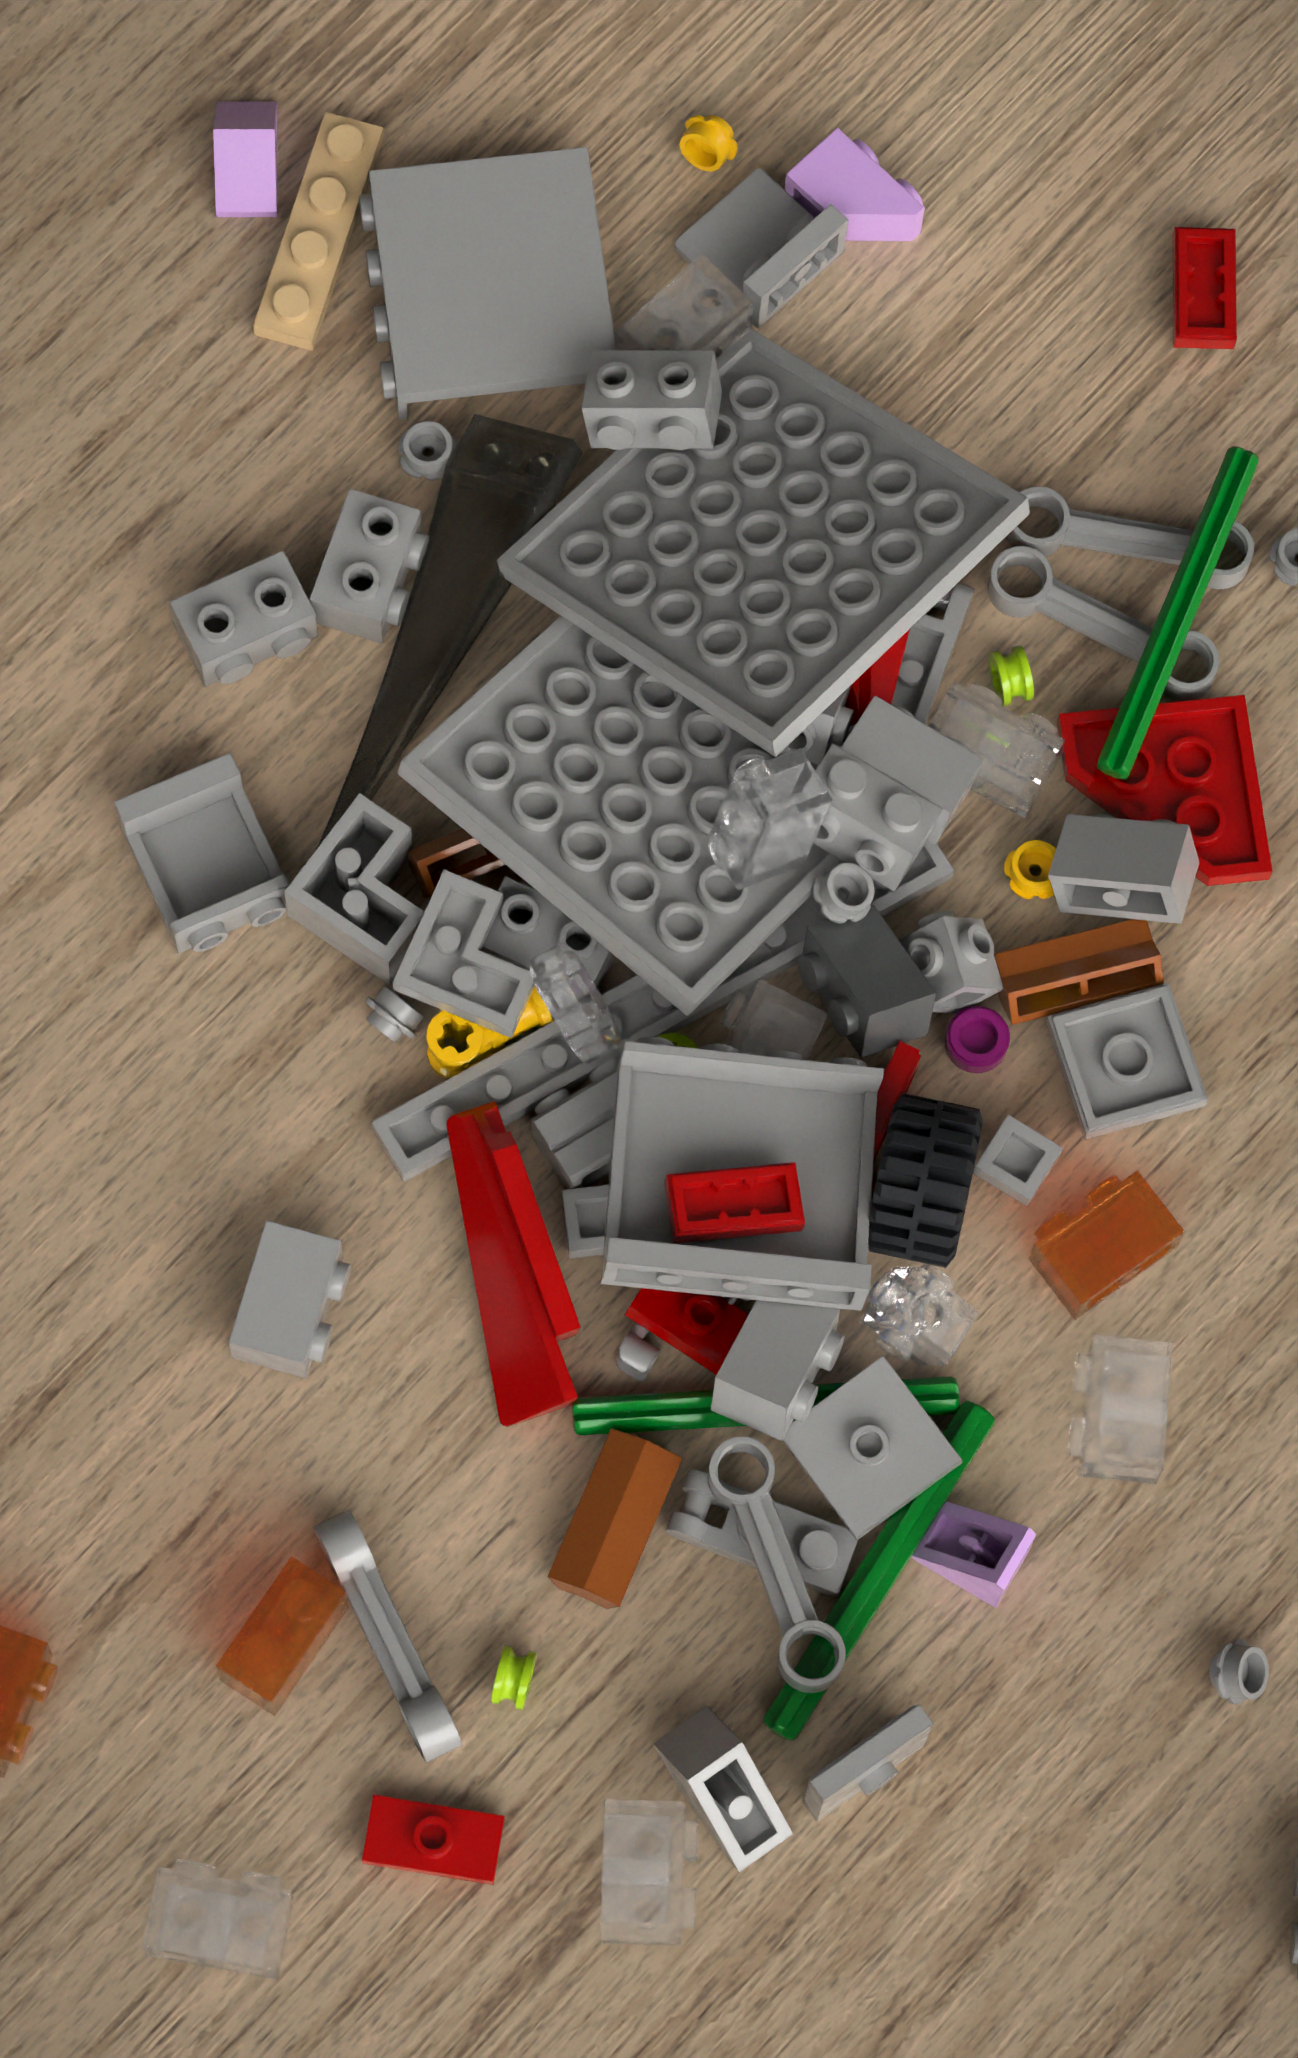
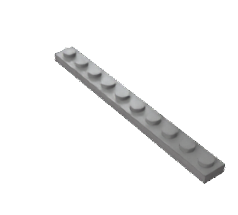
[371,840,954,1182]

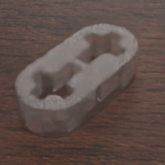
[530,943,621,1064]

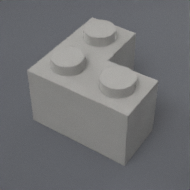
[284,793,425,985]

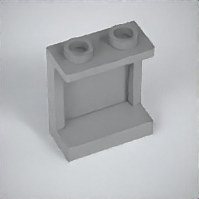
[114,752,291,954]

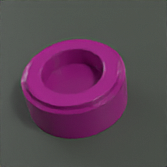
[945,1006,1010,1073]

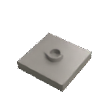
[1046,983,1208,1140]
[783,1356,962,1540]
[803,1704,933,1822]

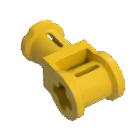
[426,985,553,1080]

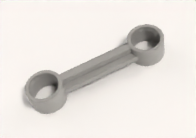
[1006,487,1254,589]
[988,546,1219,701]
[708,1437,846,1693]
[313,1510,462,1763]

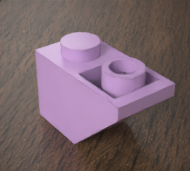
[785,128,925,241]

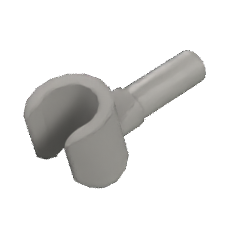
[616,1322,661,1382]

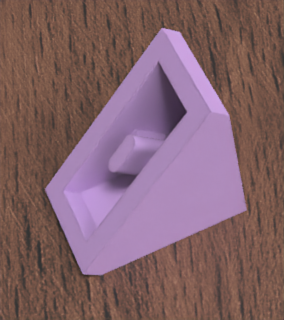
[213,101,278,217]
[911,1501,1036,1608]

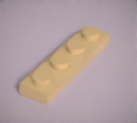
[253,112,384,351]

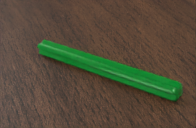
[1097,446,1259,780]
[572,1376,960,1435]
[763,1401,995,1741]

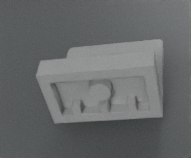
[675,168,848,328]

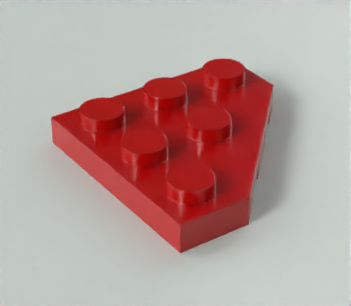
[1057,695,1273,886]

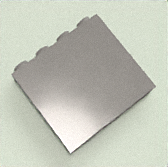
[359,147,616,420]
[601,1037,884,1311]

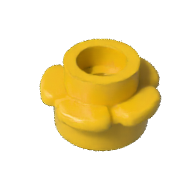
[679,115,738,172]
[1004,840,1056,899]

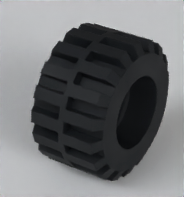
[868,1093,983,1268]

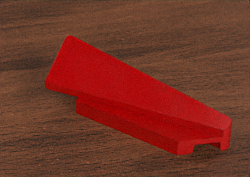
[446,1101,581,1427]

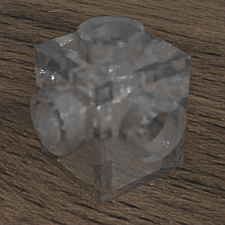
[860,1264,980,1366]

